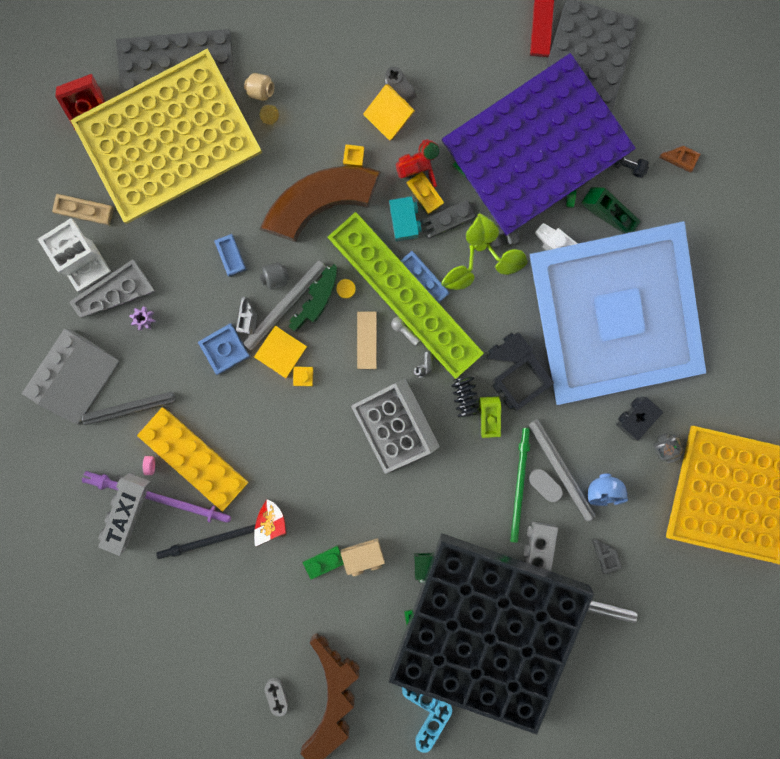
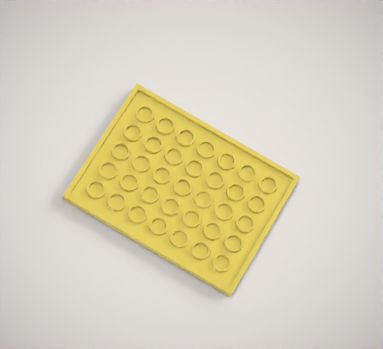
[71,49,262,224]

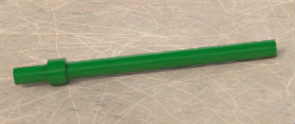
[510,428,530,543]

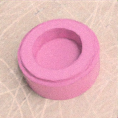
[143,456,155,475]

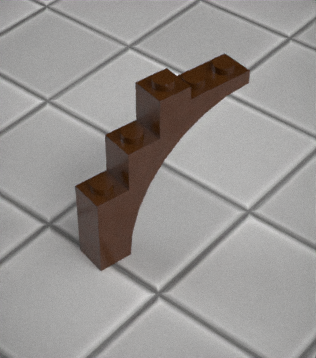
[300,633,360,759]

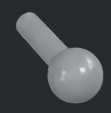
[391,317,421,346]

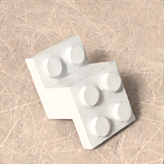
[38,218,112,293]

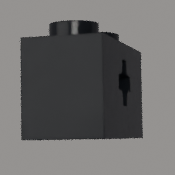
[616,397,664,441]

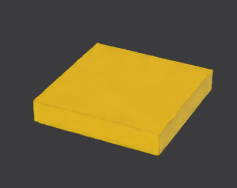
[363,84,415,141]
[254,326,307,378]

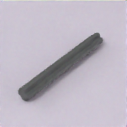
[82,391,176,425]

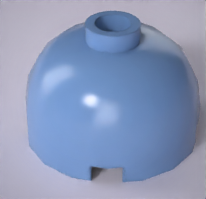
[588,474,628,506]

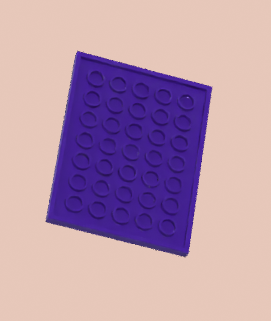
[442,53,636,236]

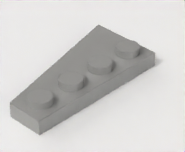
[69,259,156,318]

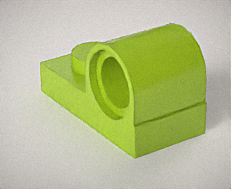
[479,396,501,438]

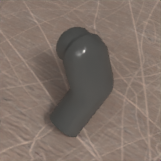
[414,352,433,378]

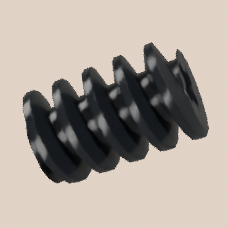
[451,376,480,418]

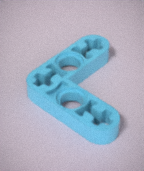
[402,687,452,753]

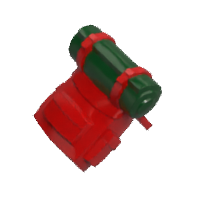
[395,139,439,188]

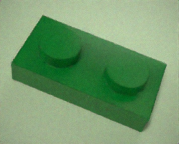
[302,545,344,580]

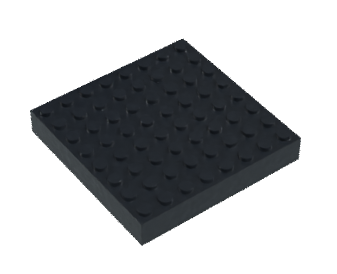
[389,533,594,735]

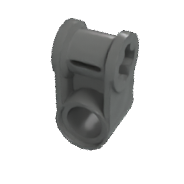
[385,66,416,102]

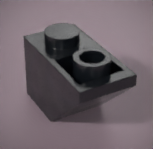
[487,332,533,363]

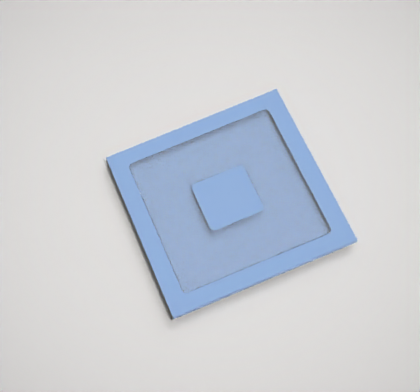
[529,221,706,405]

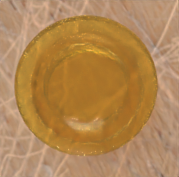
[260,105,279,125]

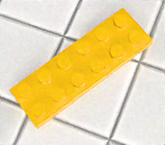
[137,407,249,512]

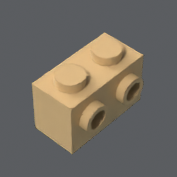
[341,538,385,576]

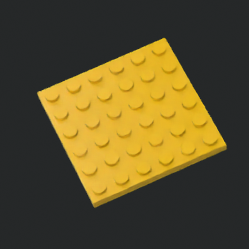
[666,426,780,564]

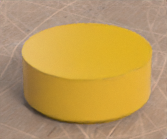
[336,279,356,299]

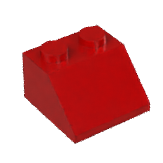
[55,74,105,130]

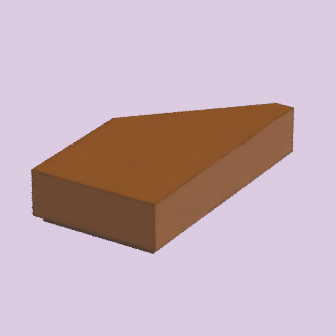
[659,146,701,173]

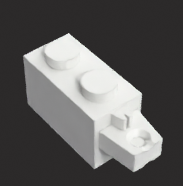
[535,223,578,250]

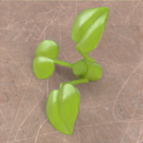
[441,214,528,290]

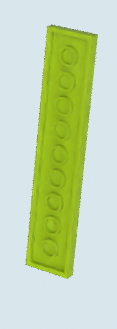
[327,212,484,379]

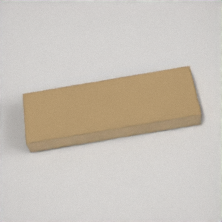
[52,194,114,226]
[357,312,377,369]

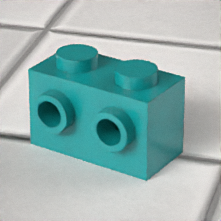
[389,196,422,242]

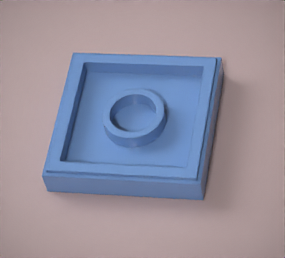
[198,323,251,375]

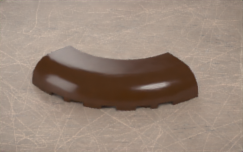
[260,166,381,242]

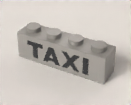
[98,473,151,556]

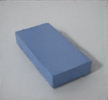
[214,234,247,277]

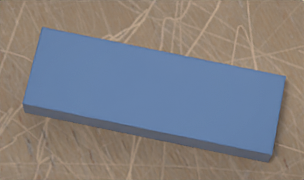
[401,251,450,303]

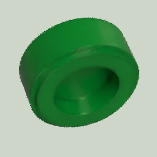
[566,189,577,208]

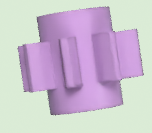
[129,306,155,331]

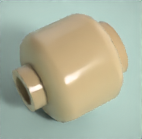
[244,73,274,101]

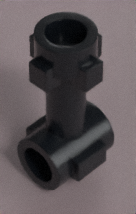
[614,157,649,178]

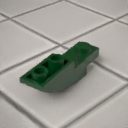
[288,264,338,333]

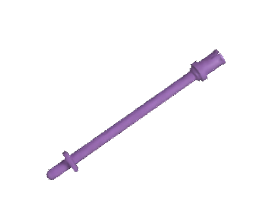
[82,471,231,523]

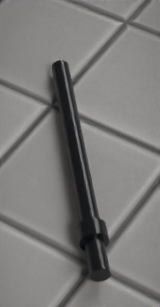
[156,524,256,560]

